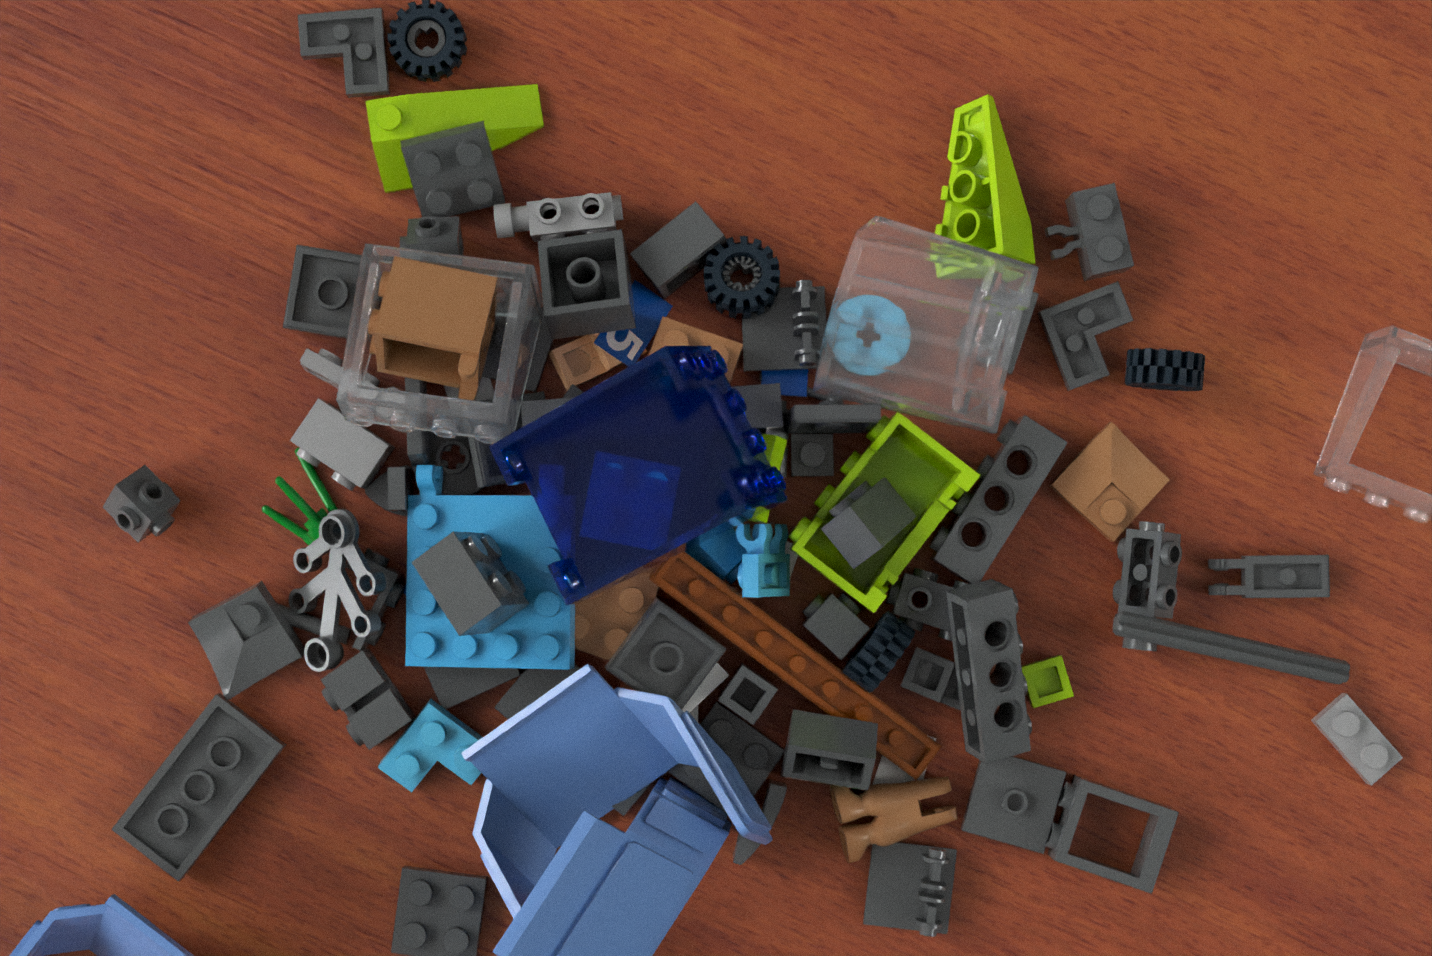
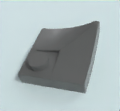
[188,581,305,700]

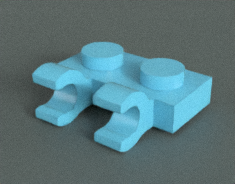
[736,524,790,598]

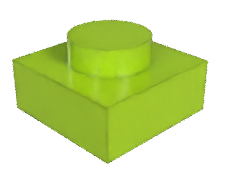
[1022,655,1074,708]

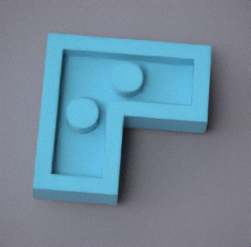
[378,699,483,792]

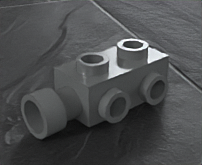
[1113,521,1182,651]
[886,568,1017,641]

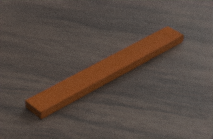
[648,544,942,780]

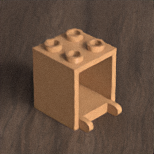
[368,256,498,406]

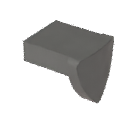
[365,465,413,516]

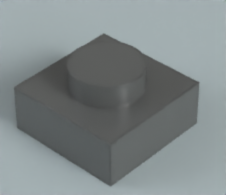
[790,434,834,477]

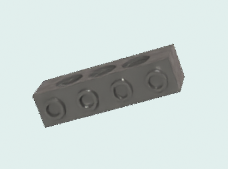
[929,415,1068,584]
[946,579,1032,764]

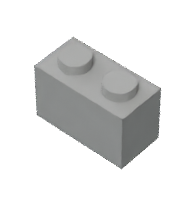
[290,398,395,491]

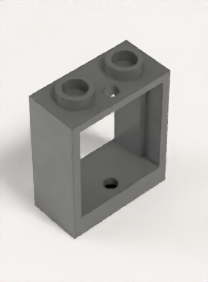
[1045,775,1179,894]

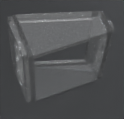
[336,243,544,444]
[1313,326,1432,524]

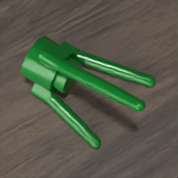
[261,447,338,546]

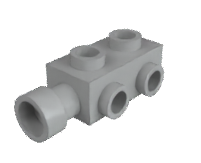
[493,192,623,242]

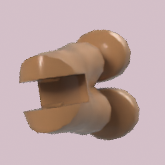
[830,776,958,863]

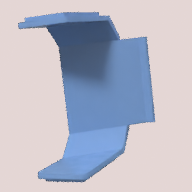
[461,664,773,919]
[493,777,731,956]
[9,894,194,956]

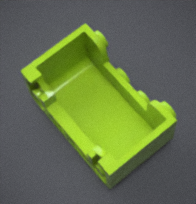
[788,412,981,613]

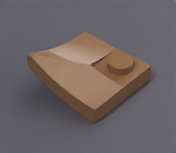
[1049,422,1170,542]

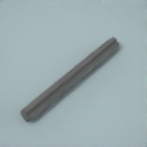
[1112,611,1350,685]

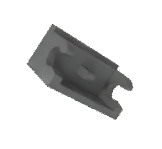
[630,201,726,300]

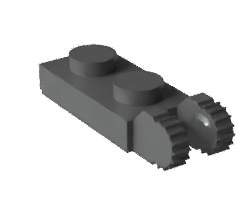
[1208,555,1330,598]

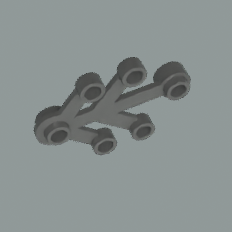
[288,509,386,672]

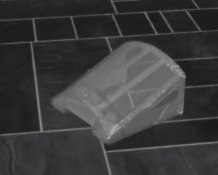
[813,216,1039,434]

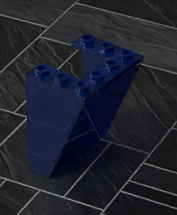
[489,346,788,606]

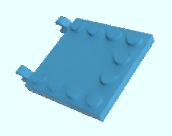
[405,465,576,670]

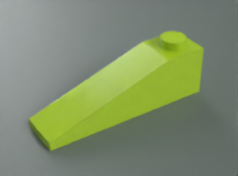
[366,84,544,193]
[934,94,1035,279]

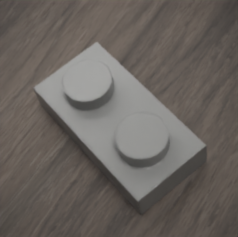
[1311,693,1403,786]

